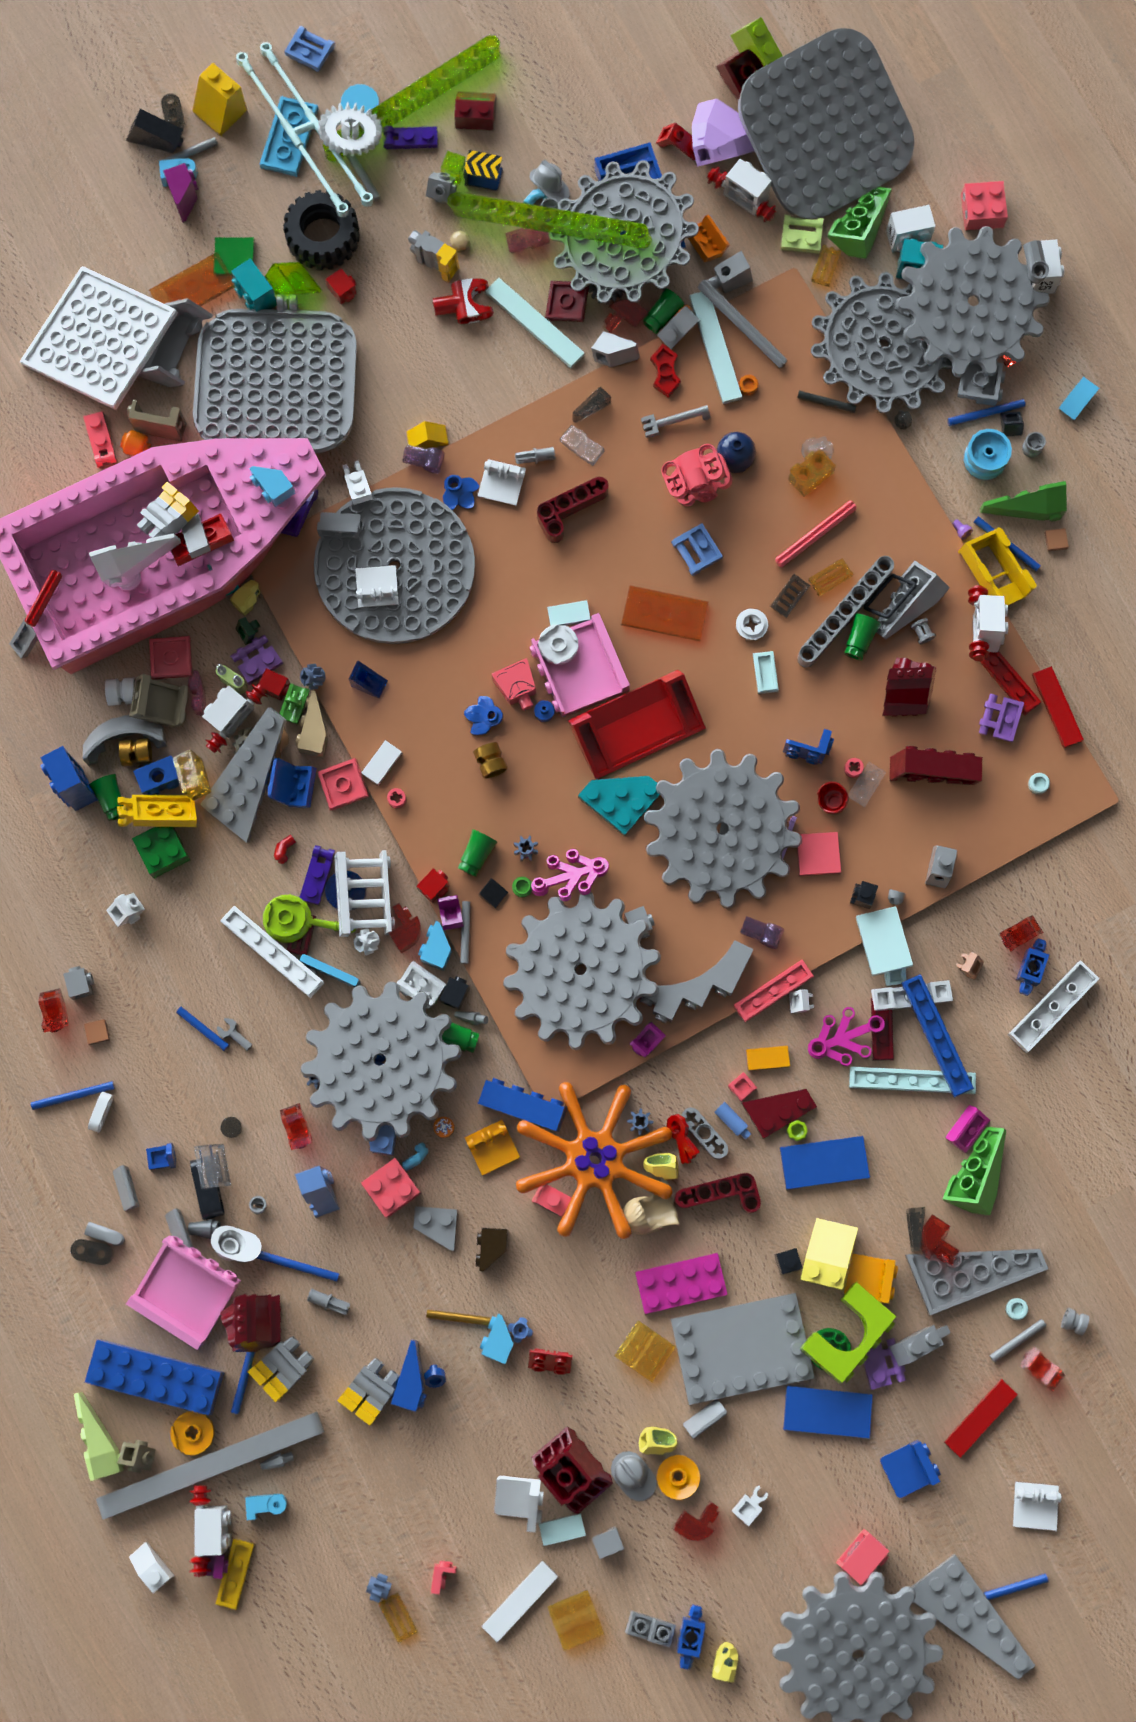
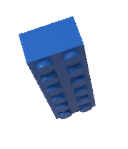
[84,1339,224,1416]

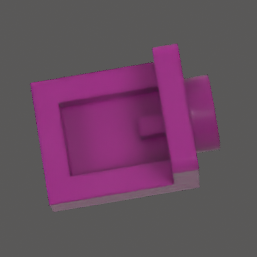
[438,895,464,931]
[630,1022,666,1057]
[203,1554,229,1579]

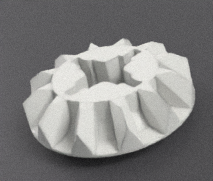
[736,609,768,641]

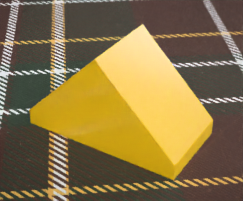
[406,421,449,451]

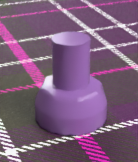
[952,519,973,541]

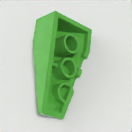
[827,187,892,259]
[980,481,1067,522]
[943,1127,1006,1215]

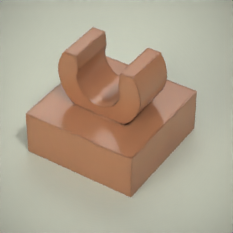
[956,952,984,980]

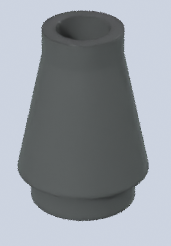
[188,1219,221,1239]

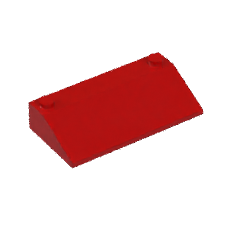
[568,670,706,779]

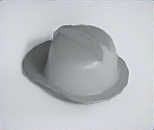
[529,160,570,202]
[611,1451,656,1501]

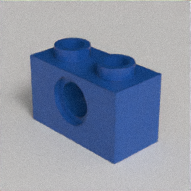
[133,756,183,795]

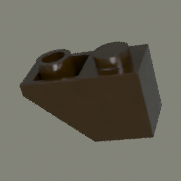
[476,1228,508,1271]

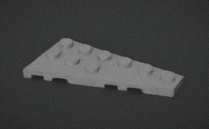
[200,707,286,843]
[905,1249,1048,1315]
[911,1554,1035,1679]

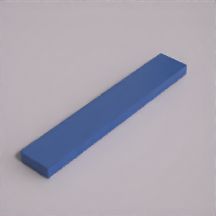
[901,974,974,1097]

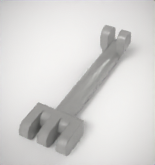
[641,405,711,438]

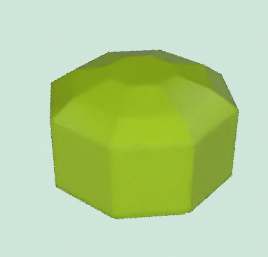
[787,1120,808,1141]

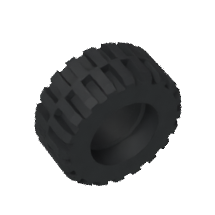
[283,190,360,270]

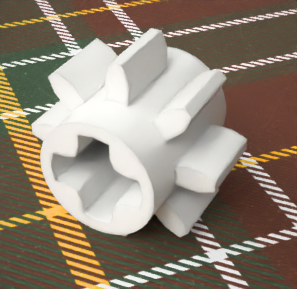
[354,928,380,955]

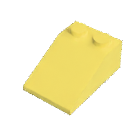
[801,1218,858,1291]

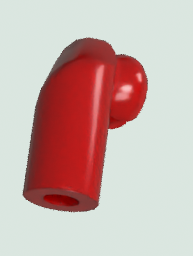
[274,834,296,864]

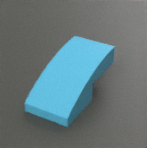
[1059,377,1100,420]

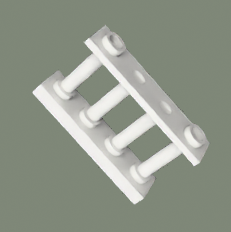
[334,850,395,937]

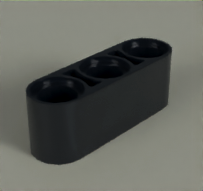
[190,1156,225,1220]

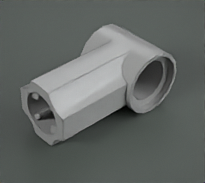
[1023,240,1049,284]

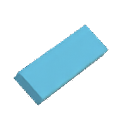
[299,954,361,987]

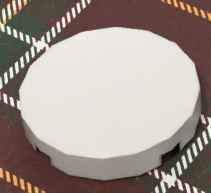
[538,625,578,665]

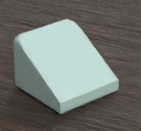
[884,968,907,986]

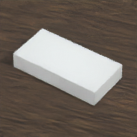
[361,740,402,786]

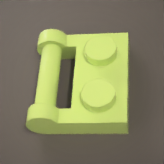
[781,214,823,254]

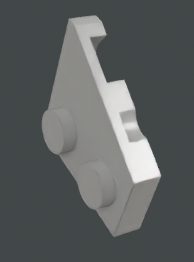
[413,1206,458,1251]

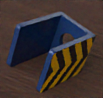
[464,150,503,191]

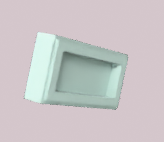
[547,600,591,626]
[753,651,779,694]
[539,1513,586,1546]

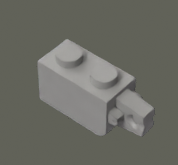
[889,1325,951,1366]

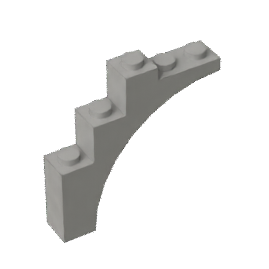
[640,940,753,1023]

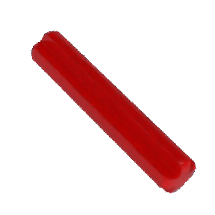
[25,570,62,627]

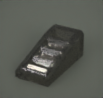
[572,387,611,423]
[770,574,810,618]
[906,1207,925,1252]

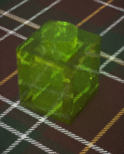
[440,151,466,185]

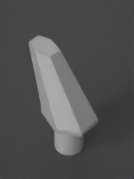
[454,1011,488,1025]
[260,1452,294,1470]

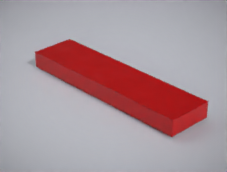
[980,651,1042,715]
[1032,666,1084,748]
[944,1379,1018,1458]

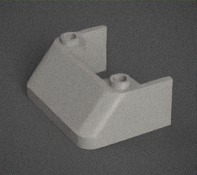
[138,298,213,388]

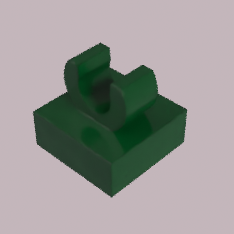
[235,617,260,645]

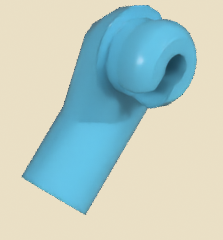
[523,189,548,208]
[402,1143,429,1171]

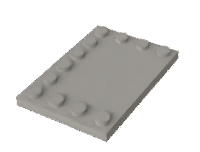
[671,1293,815,1405]

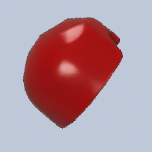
[817,781,849,815]

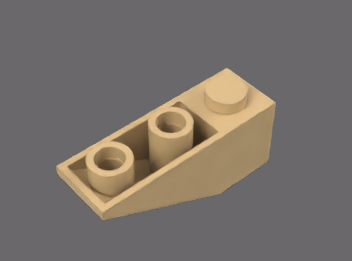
[295,690,328,758]

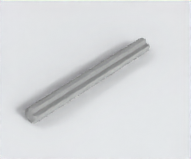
[698,280,787,368]

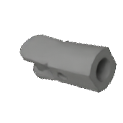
[84,1222,124,1246]

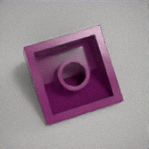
[163,163,199,223]

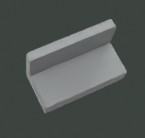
[317,512,361,539]

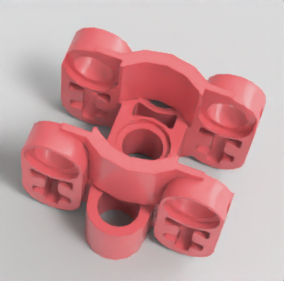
[661,444,733,507]

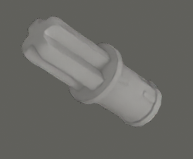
[515,447,555,464]
[307,1289,350,1315]

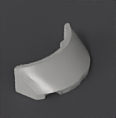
[83,715,167,766]

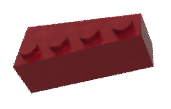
[889,746,983,785]

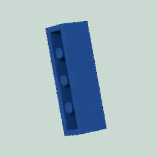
[478,1078,567,1132]

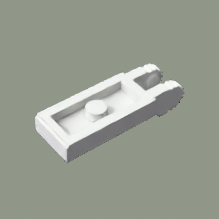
[342,460,373,505]

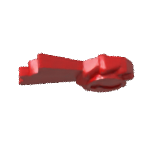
[666,1114,700,1165]

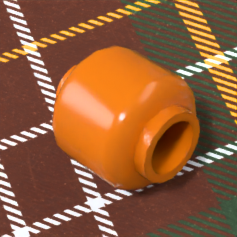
[120,430,151,457]

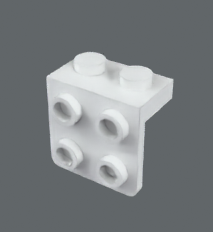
[494,1476,544,1532]

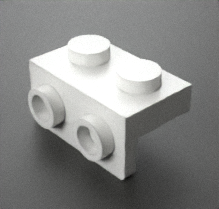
[397,961,446,1009]

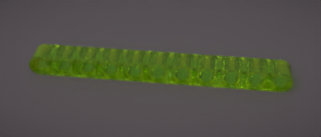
[323,35,500,162]
[447,192,652,249]

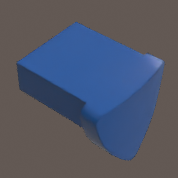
[146,1143,176,1170]

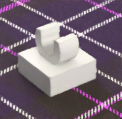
[789,990,814,1013]

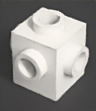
[106,893,145,927]

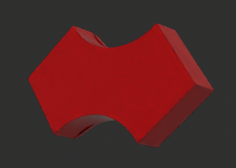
[650,343,681,398]

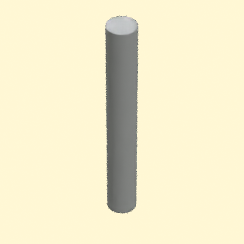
[163,137,218,160]
[347,153,380,201]
[460,901,471,964]
[990,1319,1046,1363]

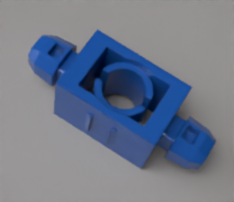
[1016,938,1049,996]
[677,1604,706,1670]

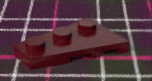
[741,1089,817,1139]

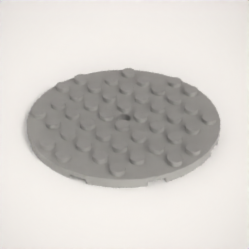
[314,488,475,644]

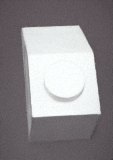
[129,1542,174,1593]

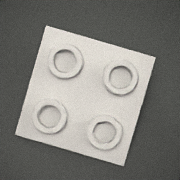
[478,459,526,506]
[356,565,399,608]
[1013,1482,1061,1531]

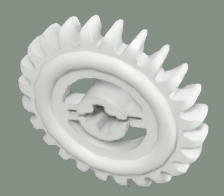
[318,102,382,156]

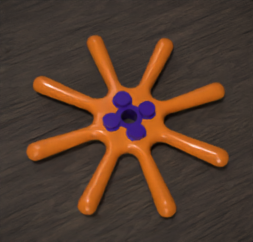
[516,1082,673,1239]

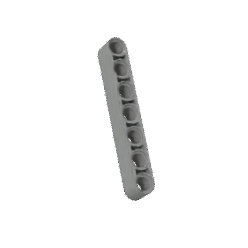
[797,556,894,668]

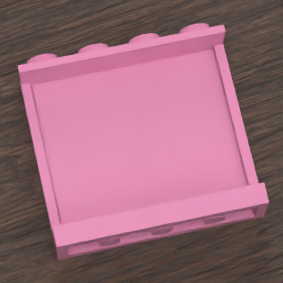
[529,613,630,717]
[126,1236,241,1350]

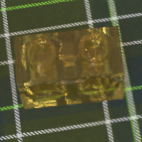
[788,448,836,497]
[173,749,211,801]

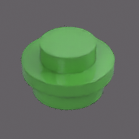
[512,877,532,897]

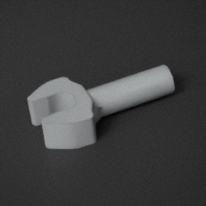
[217,1018,252,1051]

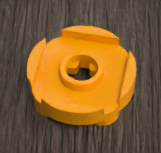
[170,1411,215,1455]

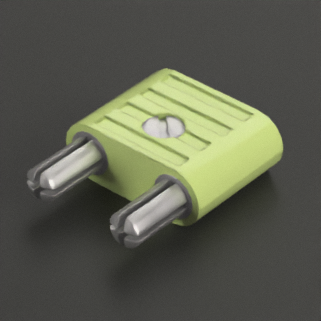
[216,664,248,694]

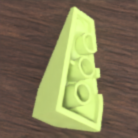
[74,1392,125,1481]

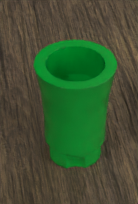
[643,288,685,334]
[844,614,881,661]
[89,774,124,821]
[458,829,498,877]
[442,1023,479,1053]

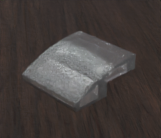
[194,1144,231,1189]

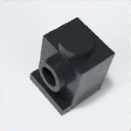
[850,881,878,909]

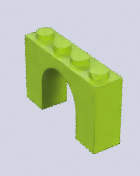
[730,17,783,66]
[800,1282,896,1384]

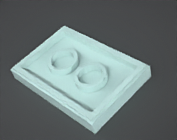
[855,906,913,976]

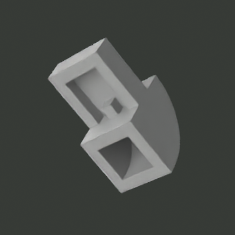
[657,306,700,349]

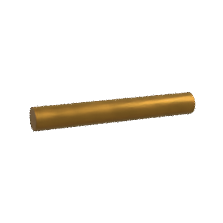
[426,1309,491,1326]

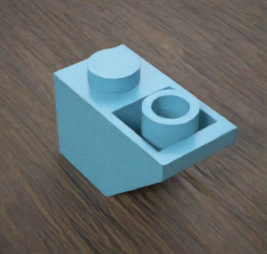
[249,466,295,507]
[418,921,452,971]
[480,1314,514,1364]

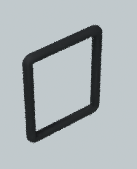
[864,574,917,619]

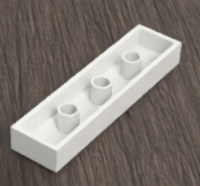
[1008,960,1100,1053]

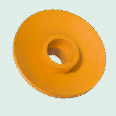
[657,1455,700,1500]

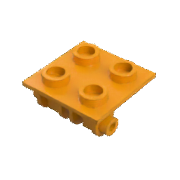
[464,1119,520,1176]

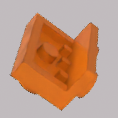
[688,215,729,263]

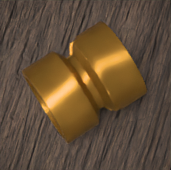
[119,738,152,767]
[473,742,508,779]

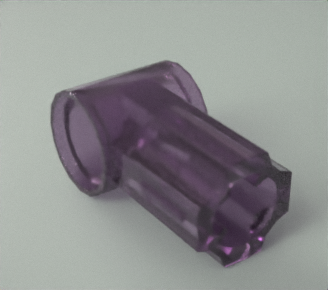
[403,445,445,473]
[740,916,784,949]

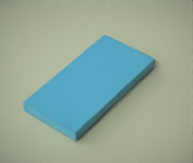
[259,96,319,177]

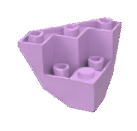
[692,99,754,167]

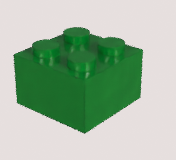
[132,827,190,879]

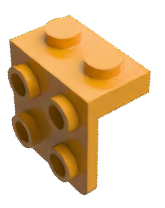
[844,1254,898,1303]

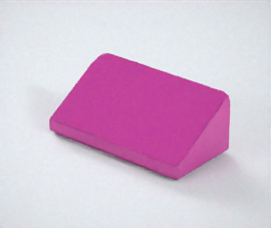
[945,1105,990,1153]

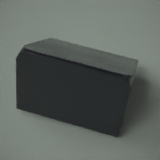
[1000,412,1024,437]
[479,878,508,909]

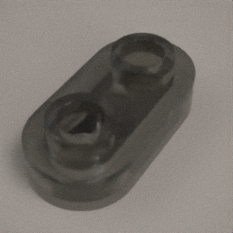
[161,94,185,129]
[70,1239,114,1265]

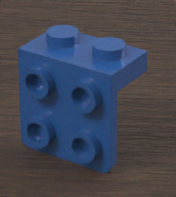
[783,729,834,765]
[268,758,317,808]
[880,1440,941,1498]

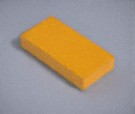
[746,1045,790,1071]

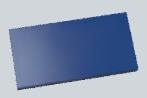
[780,1136,870,1190]
[783,1386,873,1438]

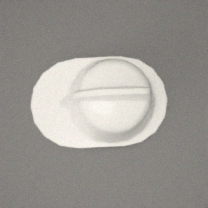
[211,1226,262,1262]

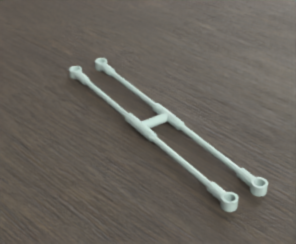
[236,42,373,217]

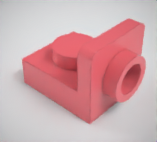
[431,1561,457,1594]

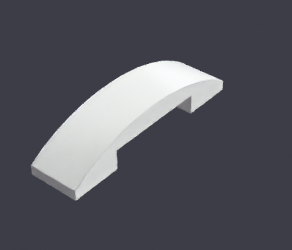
[871,980,953,1011]

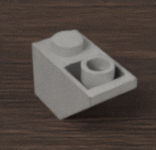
[591,331,640,367]

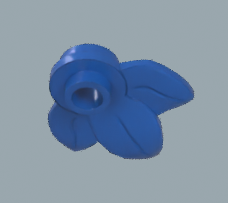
[443,475,480,510]
[464,696,503,735]

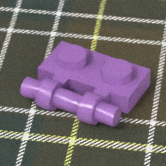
[231,634,283,685]
[979,694,1024,742]
[863,1338,906,1390]

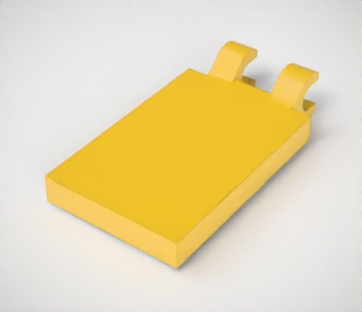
[117,795,197,827]

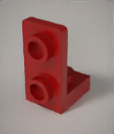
[656,122,696,161]

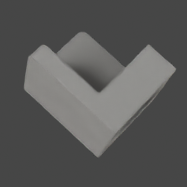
[592,1526,624,1559]

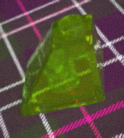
[264,262,322,295]

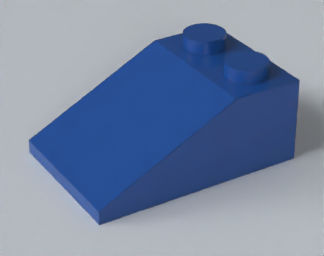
[391,1340,427,1412]

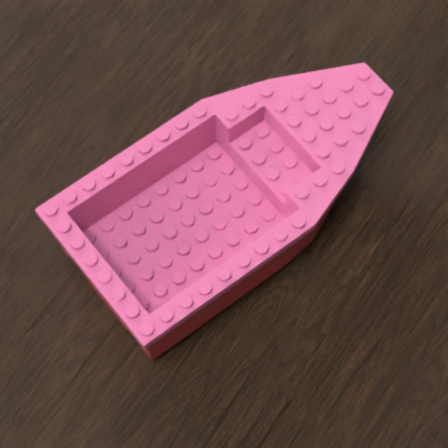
[0,438,326,674]

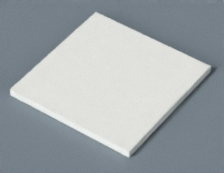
[20,266,178,410]

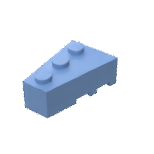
[295,1166,339,1218]

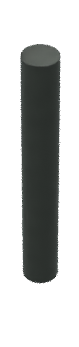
[797,390,857,413]

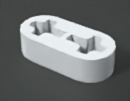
[88,1092,113,1133]

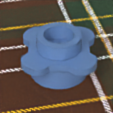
[508,1317,533,1343]

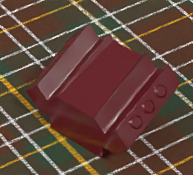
[882,657,936,717]
[220,1293,281,1352]
[531,1427,613,1514]

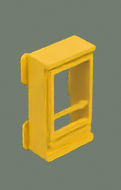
[958,527,1037,606]

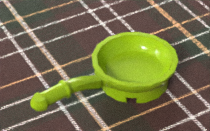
[263,894,356,943]

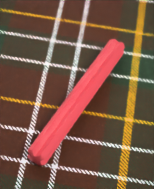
[775,501,857,567]

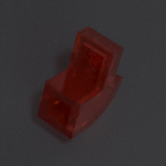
[603,299,647,333]
[389,903,421,953]
[1000,915,1044,952]
[38,988,68,1033]
[280,1103,312,1150]
[920,1214,959,1265]
[1020,1346,1065,1392]
[673,1501,719,1541]

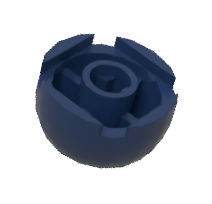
[717,432,756,473]

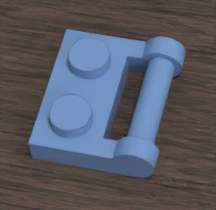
[284,26,335,72]
[671,523,723,576]

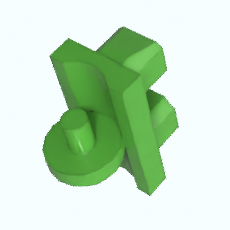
[279,683,310,724]

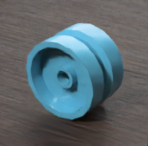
[963,429,1012,480]

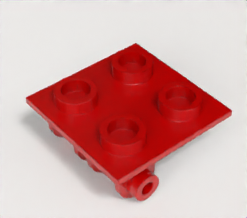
[528,1348,573,1375]

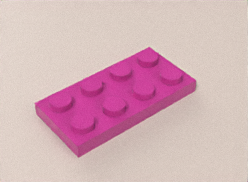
[635,1253,728,1314]

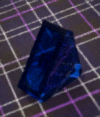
[349,661,388,698]

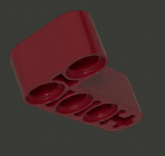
[537,476,609,543]
[674,1173,761,1213]

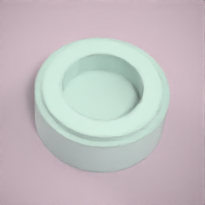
[1028,773,1050,794]
[1005,1298,1028,1320]

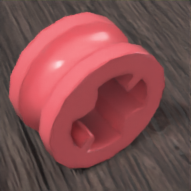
[844,758,864,778]
[387,788,406,808]

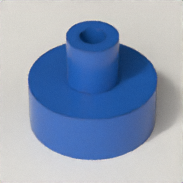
[534,700,555,722]
[424,1365,446,1388]

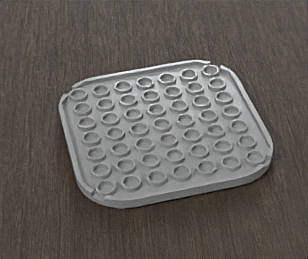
[738,28,914,219]
[193,309,357,453]

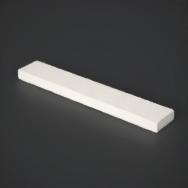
[220,906,324,999]

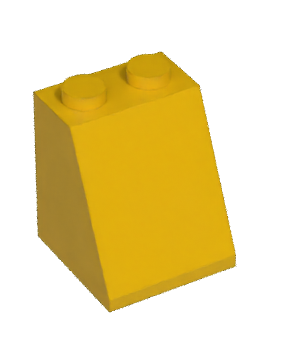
[193,63,247,136]

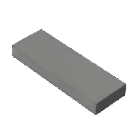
[182,513,211,558]

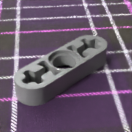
[681,1108,728,1159]

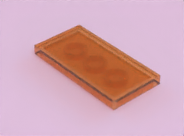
[149,252,235,318]
[621,585,708,641]

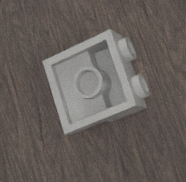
[957,362,1006,406]

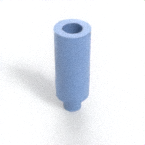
[714,1102,751,1140]

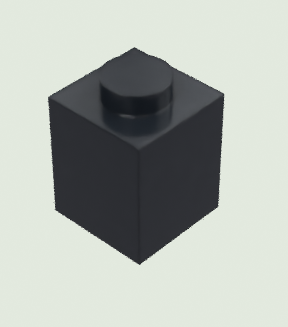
[440,976,470,1011]
[774,1248,803,1275]

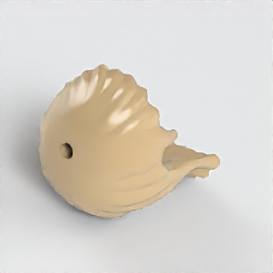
[623,1194,680,1235]

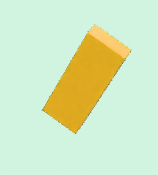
[215,1538,255,1610]

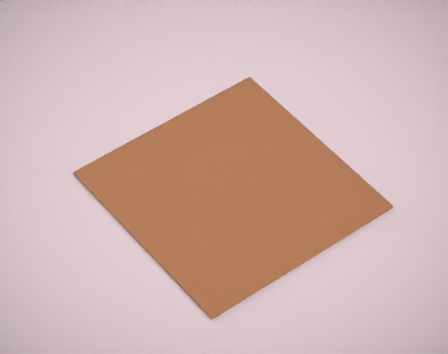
[251,268,1119,1106]

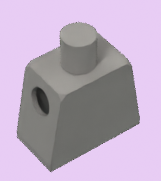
[707,251,753,293]
[925,845,957,889]

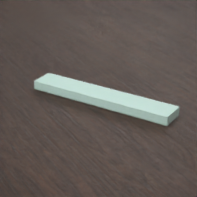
[485,278,584,368]
[689,292,742,404]
[849,1067,976,1094]

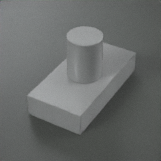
[9,619,38,659]

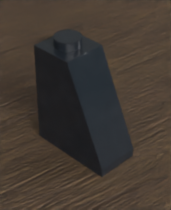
[126,109,184,153]

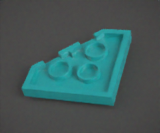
[578,776,660,836]

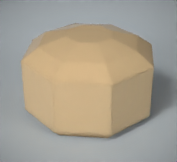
[450,231,469,252]

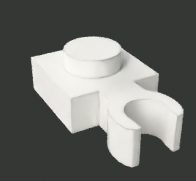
[732,1486,768,1526]

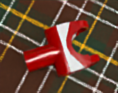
[432,278,494,324]

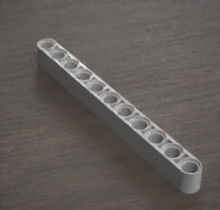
[96,1412,324,1520]

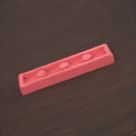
[733,960,814,1023]

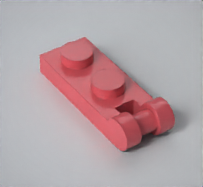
[83,411,117,468]

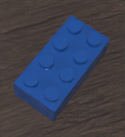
[40,746,98,811]

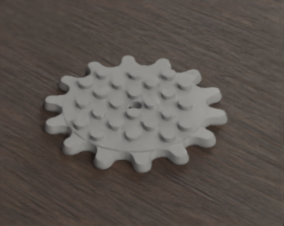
[549,160,699,303]
[896,226,1050,378]
[811,272,952,413]
[644,749,802,908]
[503,892,661,1051]
[301,982,462,1142]
[772,1572,943,1722]

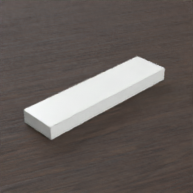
[482,1560,558,1642]

